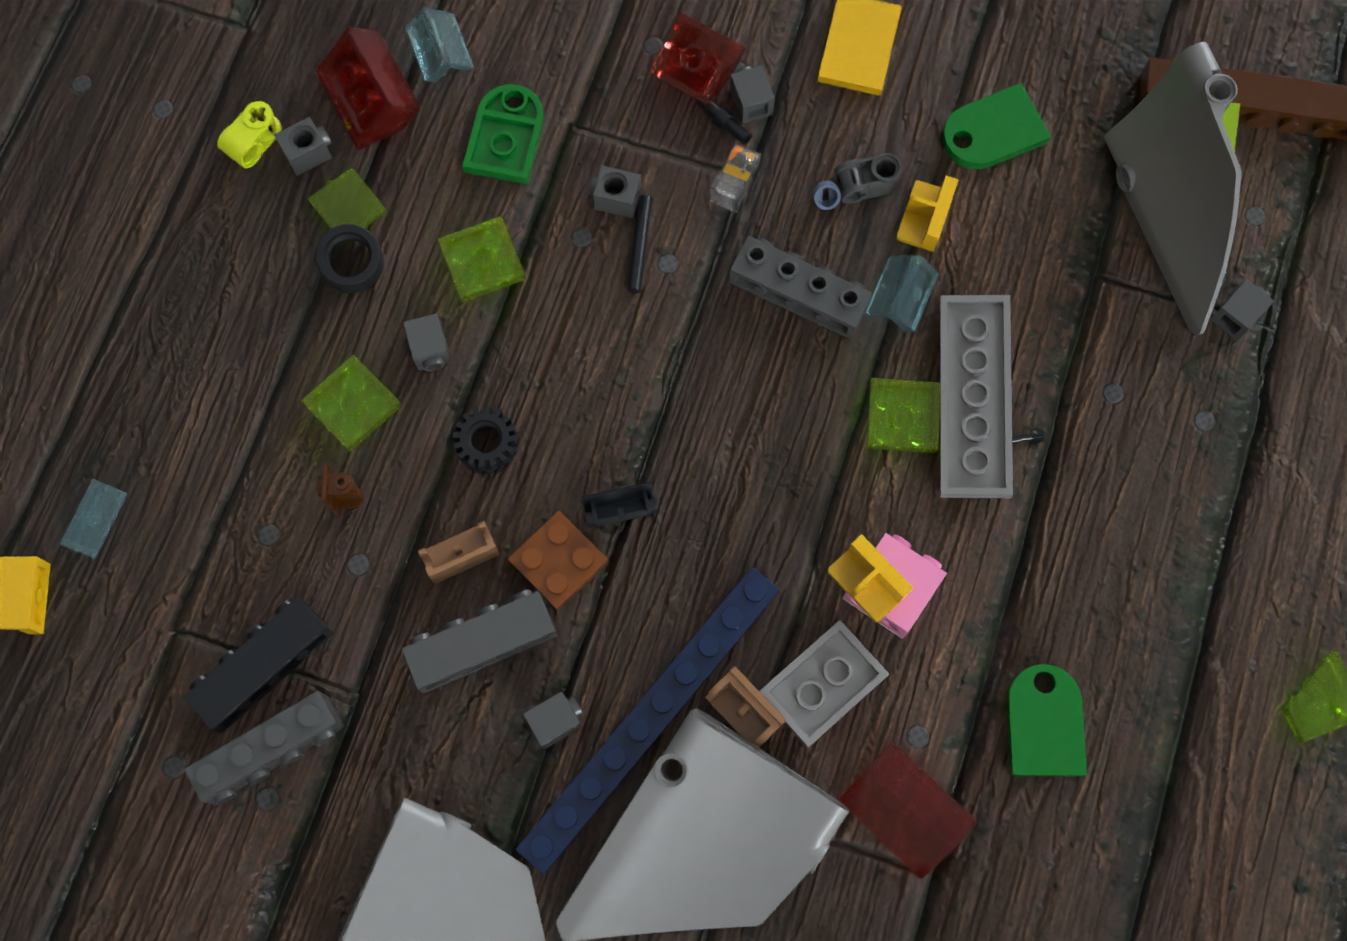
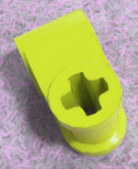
[217,101,282,168]

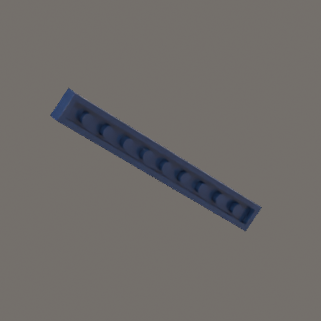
[515,567,780,875]

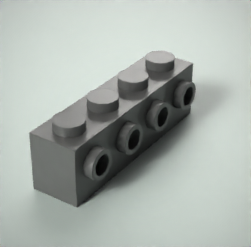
[729,236,872,339]
[402,590,558,694]
[184,691,345,806]

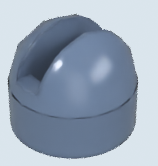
[813,180,841,210]

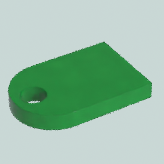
[942,83,1051,170]
[462,84,544,185]
[1006,664,1087,777]

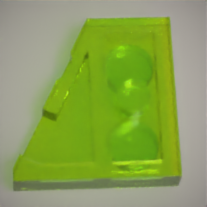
[1282,650,1347,743]

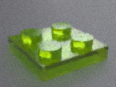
[438,216,526,302]
[301,354,402,452]
[866,378,941,453]

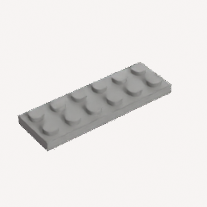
[940,295,1013,498]

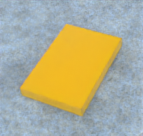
[817,0,902,96]

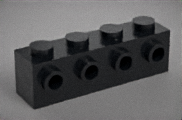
[183,596,334,733]

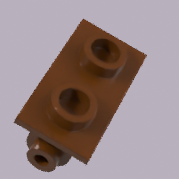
[317,464,365,517]

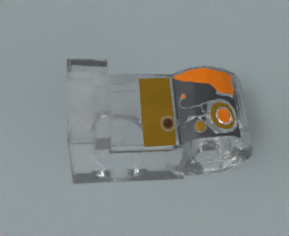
[710,144,761,213]

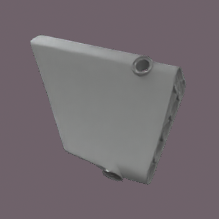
[1104,42,1242,335]
[556,709,849,941]
[338,798,546,941]

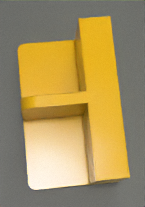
[896,176,959,252]
[828,534,914,623]
[0,556,51,634]

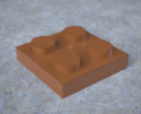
[508,511,609,611]

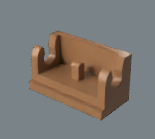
[418,521,500,584]
[705,666,786,748]

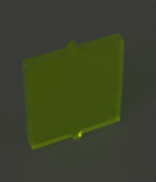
[308,168,387,243]

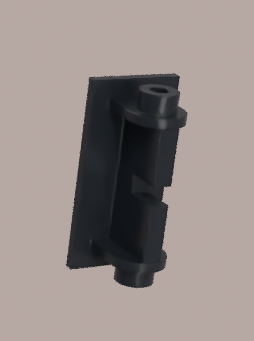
[582,482,658,529]

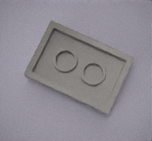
[759,620,889,748]

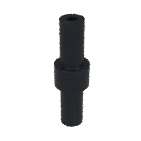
[698,95,752,145]

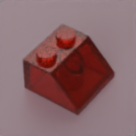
[651,12,747,104]

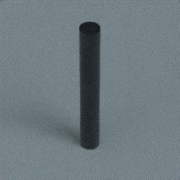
[628,195,652,293]

